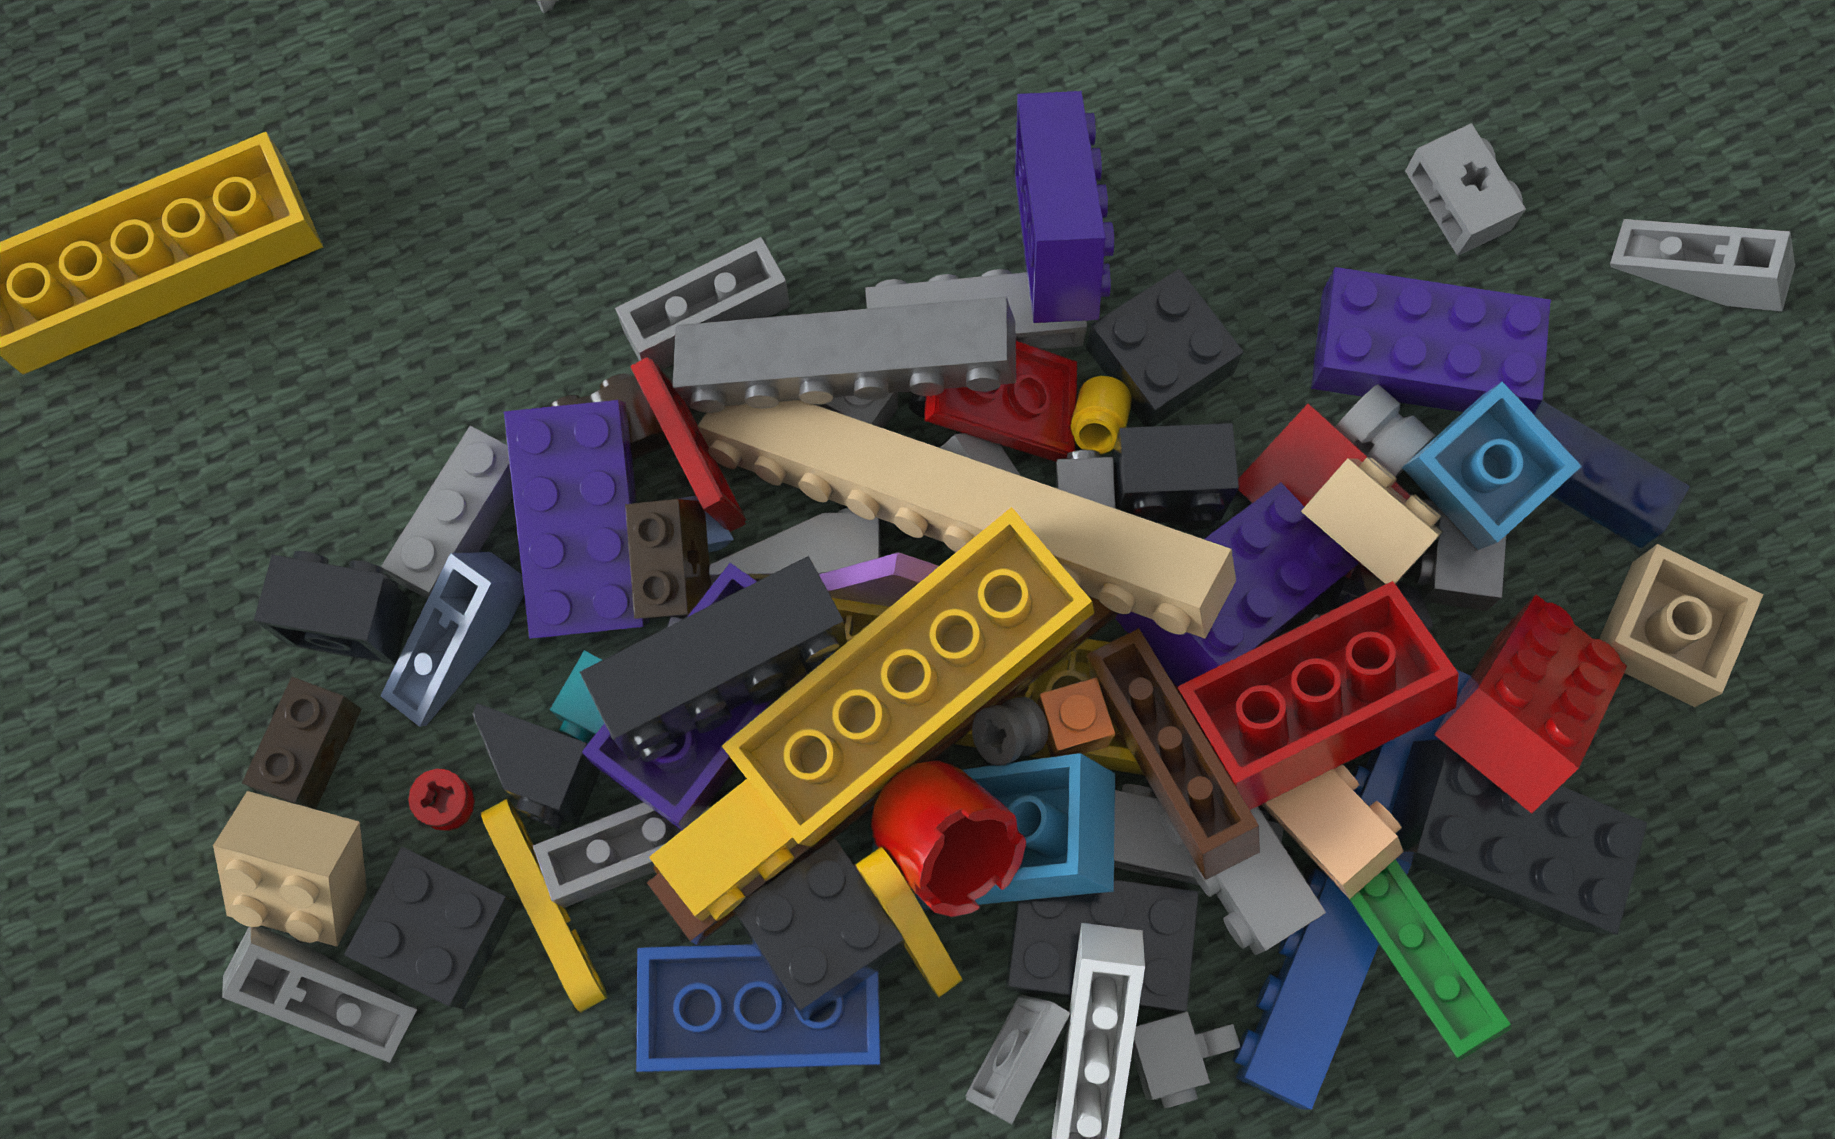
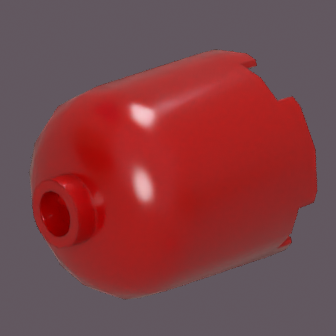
[871,760,1026,917]

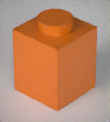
[1037,677,1115,757]

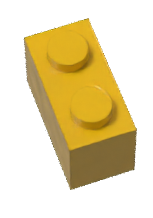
[649,779,798,921]

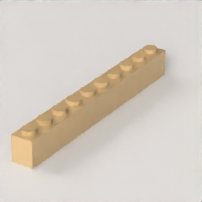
[698,400,1236,639]

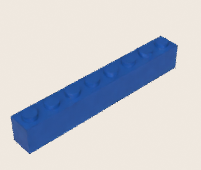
[1233,669,1471,1110]

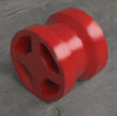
[408,769,475,831]

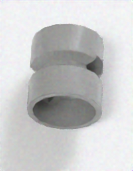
[1335,384,1436,478]

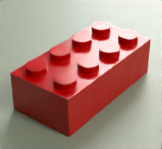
[1177,581,1459,810]
[1434,594,1627,813]

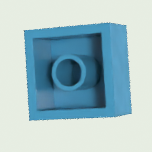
[1402,381,1582,550]

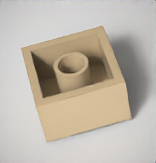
[1301,457,1444,584]
[1599,544,1763,707]
[213,791,367,946]

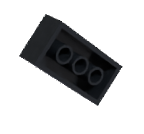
[579,556,847,762]
[1391,739,1647,935]

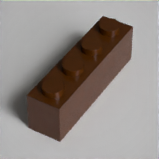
[1086,628,1260,880]

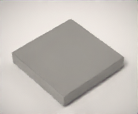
[965,995,1070,1124]

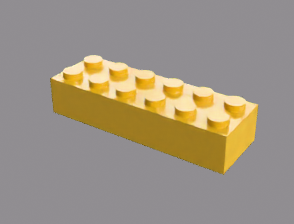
[0,132,323,375]
[722,507,1095,847]

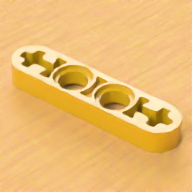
[481,799,607,1013]
[855,847,963,997]

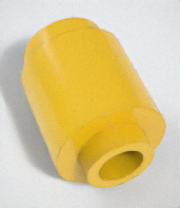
[1071,376,1132,454]

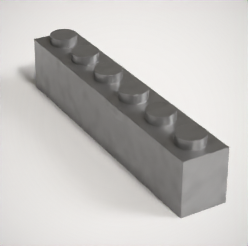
[673,297,1016,413]

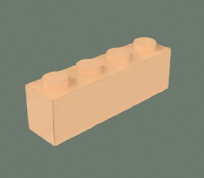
[1262,764,1404,899]

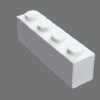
[1052,923,1145,1139]

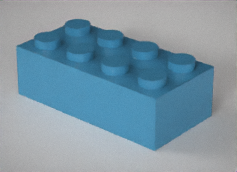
[872,753,1115,910]

